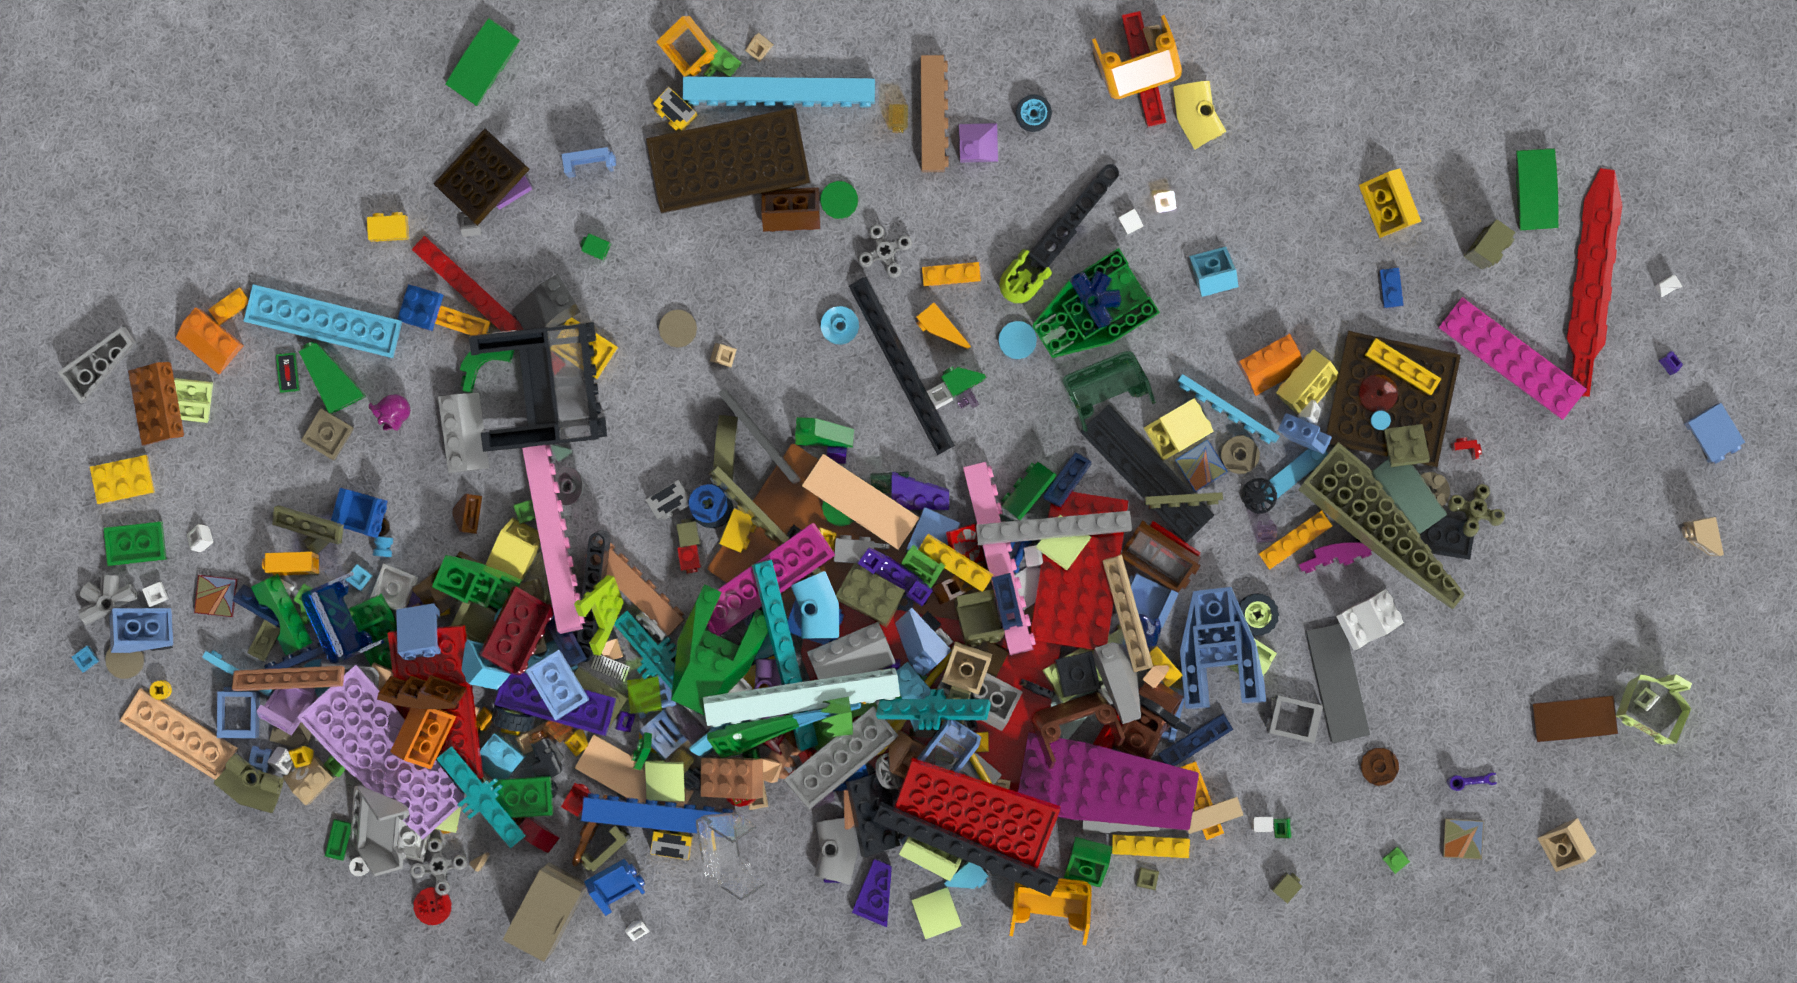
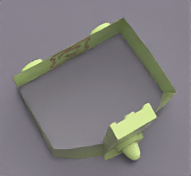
[1616,674,1692,745]

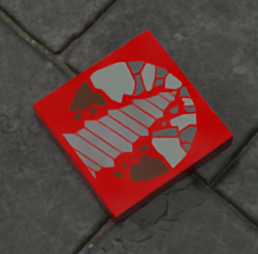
[946,523,985,563]

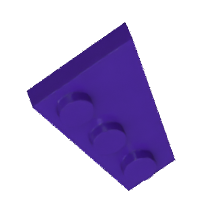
[891,472,949,510]
[852,859,892,927]

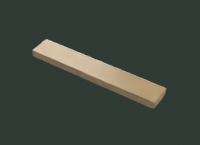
[1103,555,1153,672]

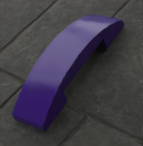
[858,547,933,606]

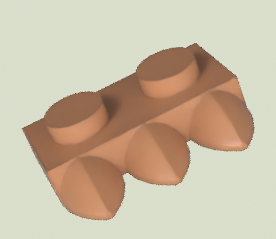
[768,738,802,779]

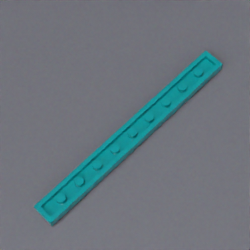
[752,559,818,751]

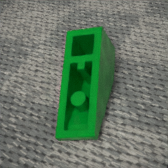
[795,417,854,448]

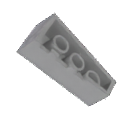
[58,327,136,403]

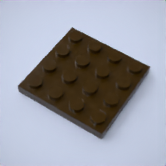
[433,128,530,226]

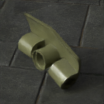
[214,753,284,813]

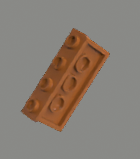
[128,362,184,446]

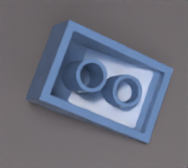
[109,608,173,653]
[895,608,952,677]

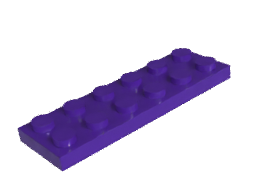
[495,673,617,736]

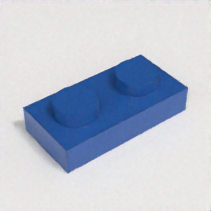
[1379,268,1404,308]

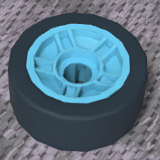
[1015,94,1052,132]

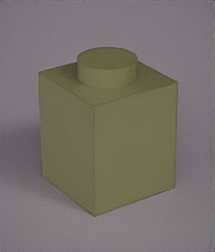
[677,518,701,547]
[1271,872,1303,904]

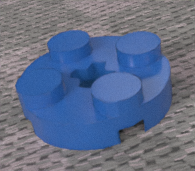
[689,484,728,523]

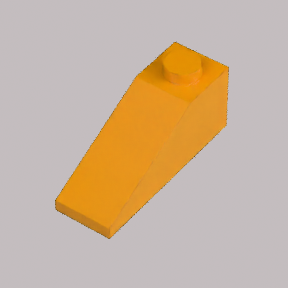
[916,303,971,350]

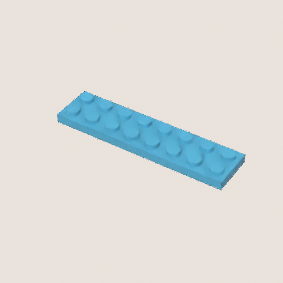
[244,285,402,358]

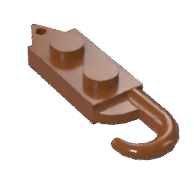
[572,794,607,867]

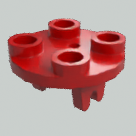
[413,887,452,925]

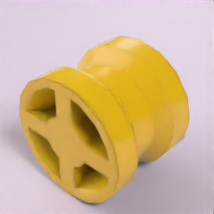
[149,680,172,700]

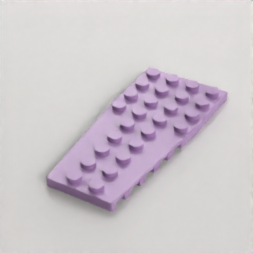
[297,665,465,839]

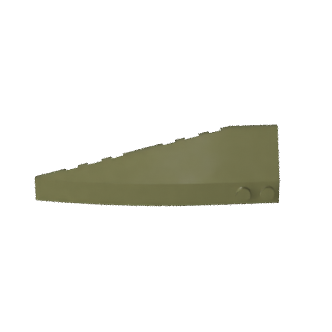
[1298,442,1465,610]

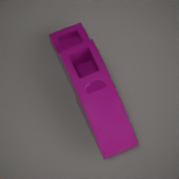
[1297,543,1372,574]

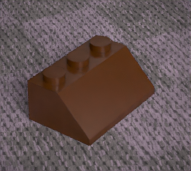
[761,187,820,232]

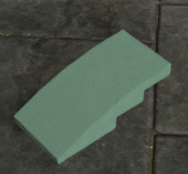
[1372,459,1447,534]

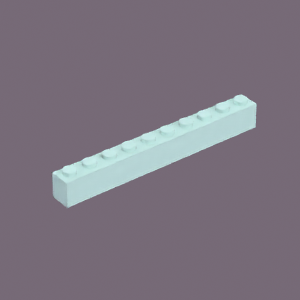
[703,668,900,727]

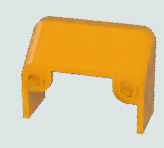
[1092,15,1182,99]
[1009,878,1092,946]

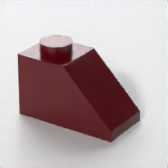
[519,817,560,853]

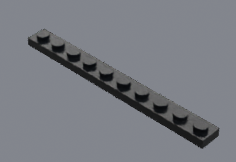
[848,277,955,455]
[873,802,1059,896]

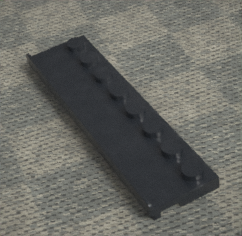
[1080,404,1214,542]

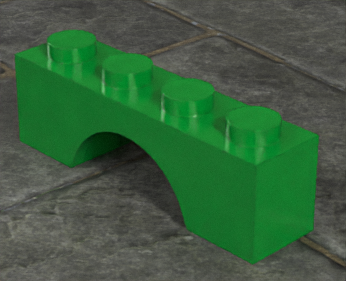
[251,574,313,655]

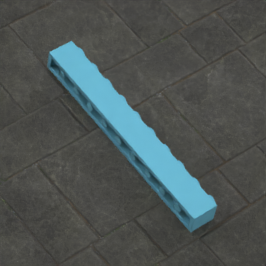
[683,77,875,108]

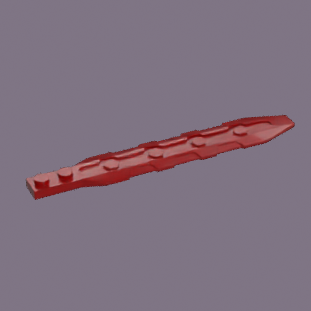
[1567,168,1622,397]

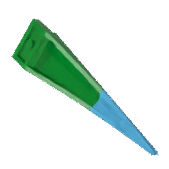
[707,703,861,758]

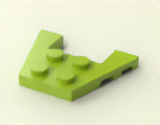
[574,575,624,656]

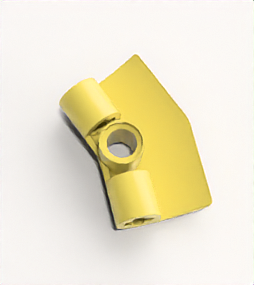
[1173,81,1227,150]

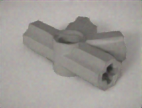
[78,575,138,625]

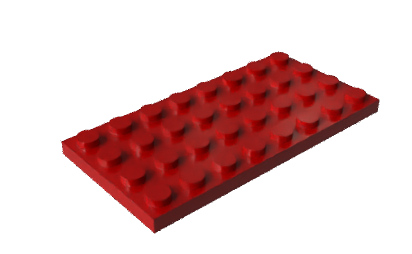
[1031,492,1129,650]
[388,625,483,781]
[895,758,1061,868]

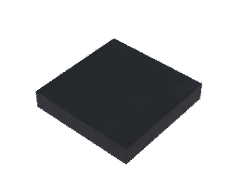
[1054,651,1101,698]

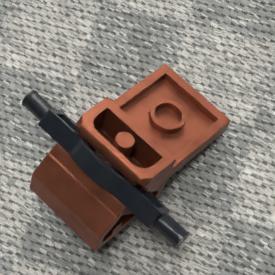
[1113,682,1192,760]

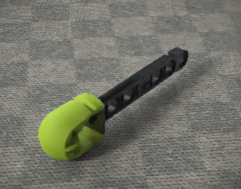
[999,164,1119,304]

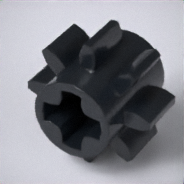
[684,767,701,791]

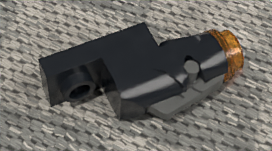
[529,730,564,798]

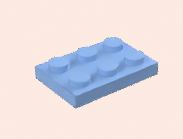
[526,650,589,720]

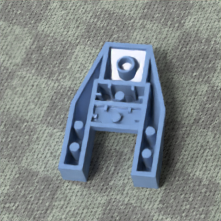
[1180,587,1266,709]

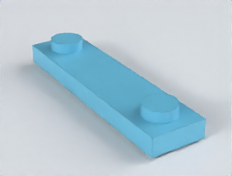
[1261,448,1328,500]
[202,650,275,696]

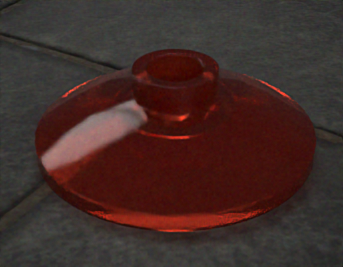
[1359,374,1398,412]

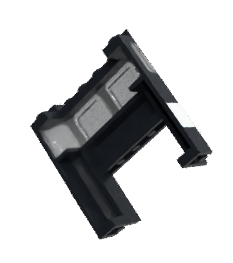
[469,322,607,452]

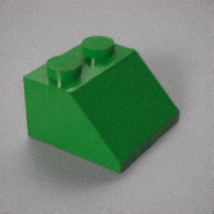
[941,366,986,399]
[1064,837,1113,888]

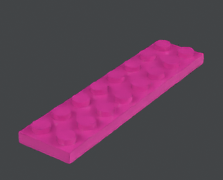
[1439,297,1587,420]
[707,523,835,636]

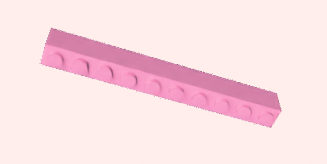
[522,445,585,634]
[963,462,1036,655]

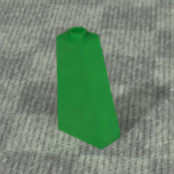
[299,342,366,414]

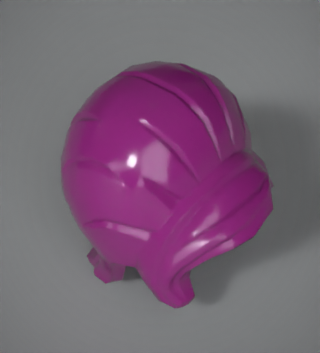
[368,394,411,431]

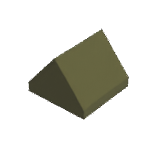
[303,536,330,554]

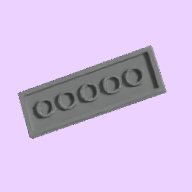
[784,706,899,810]

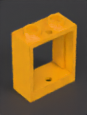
[656,16,718,77]
[262,552,319,576]

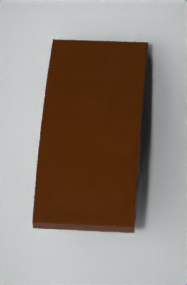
[377,675,467,709]
[1533,695,1618,742]

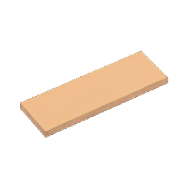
[802,454,919,550]
[119,688,238,780]
[575,735,694,807]

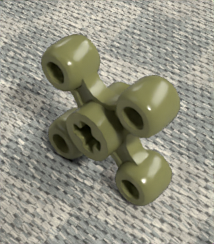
[1448,484,1505,537]

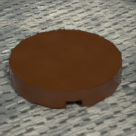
[1360,747,1399,786]

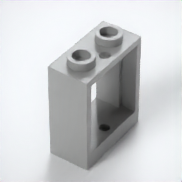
[1265,695,1323,744]

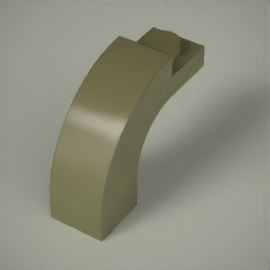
[713,415,738,481]

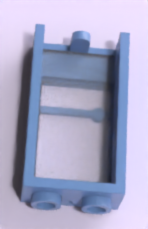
[917,720,981,773]

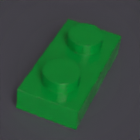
[631,732,652,770]

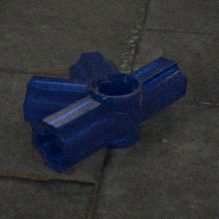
[1069,270,1121,329]

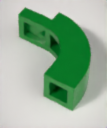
[460,350,514,393]

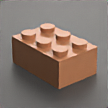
[701,756,763,799]

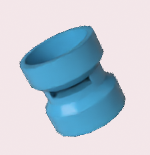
[373,537,394,557]

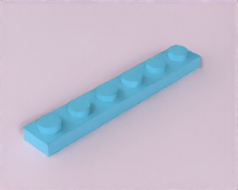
[1177,374,1280,444]

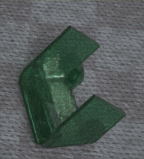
[1062,351,1156,432]

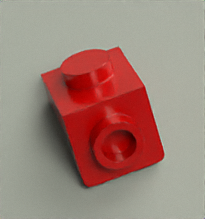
[1451,437,1482,460]
[677,545,701,574]
[561,783,591,817]

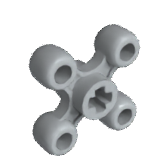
[858,224,912,278]
[410,838,468,895]

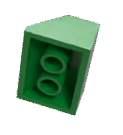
[1001,462,1057,521]

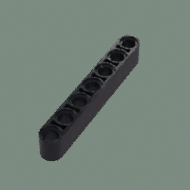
[577,530,611,662]

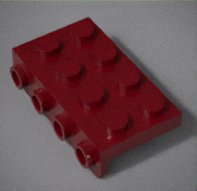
[479,586,554,675]

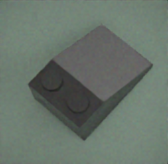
[512,274,580,329]

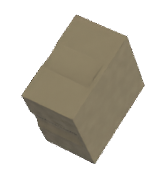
[502,862,587,962]

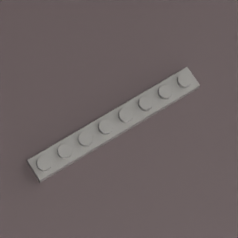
[976,511,1132,545]

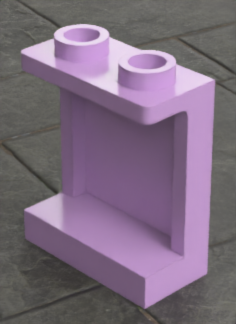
[257,688,317,736]

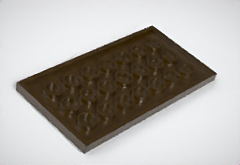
[646,108,811,214]

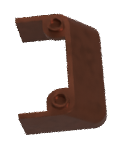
[1032,692,1125,769]

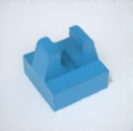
[71,646,100,673]

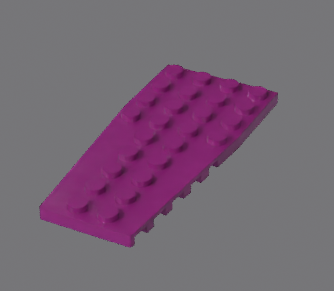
[1018,733,1199,831]

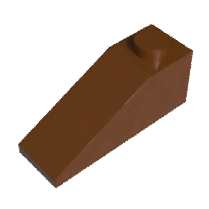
[932,561,989,605]

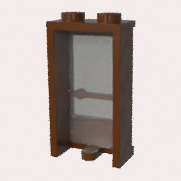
[1120,520,1201,593]

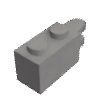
[834,535,890,563]

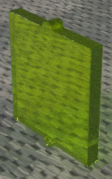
[627,677,662,714]

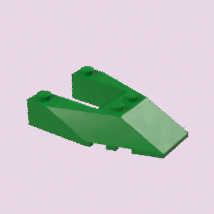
[671,584,768,716]

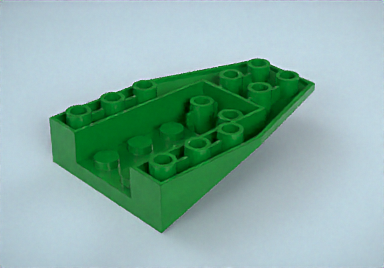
[1032,248,1160,358]

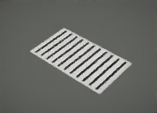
[591,655,630,682]

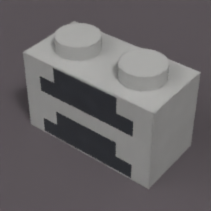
[646,480,690,521]

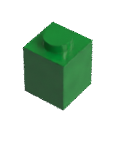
[580,233,611,261]

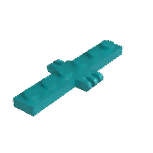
[614,611,689,709]
[876,689,991,730]
[437,746,526,849]

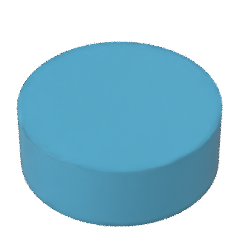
[1370,411,1391,430]

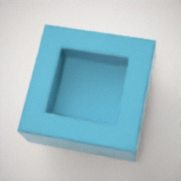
[345,564,373,591]

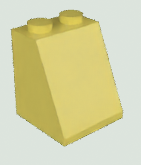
[1144,398,1214,460]
[486,517,541,582]

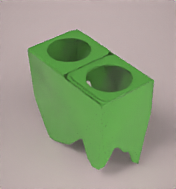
[820,697,853,737]

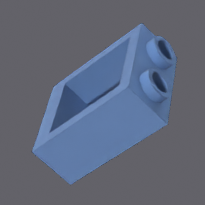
[217,687,260,738]

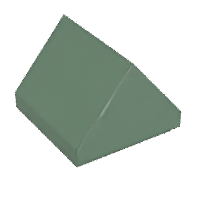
[552,444,573,462]

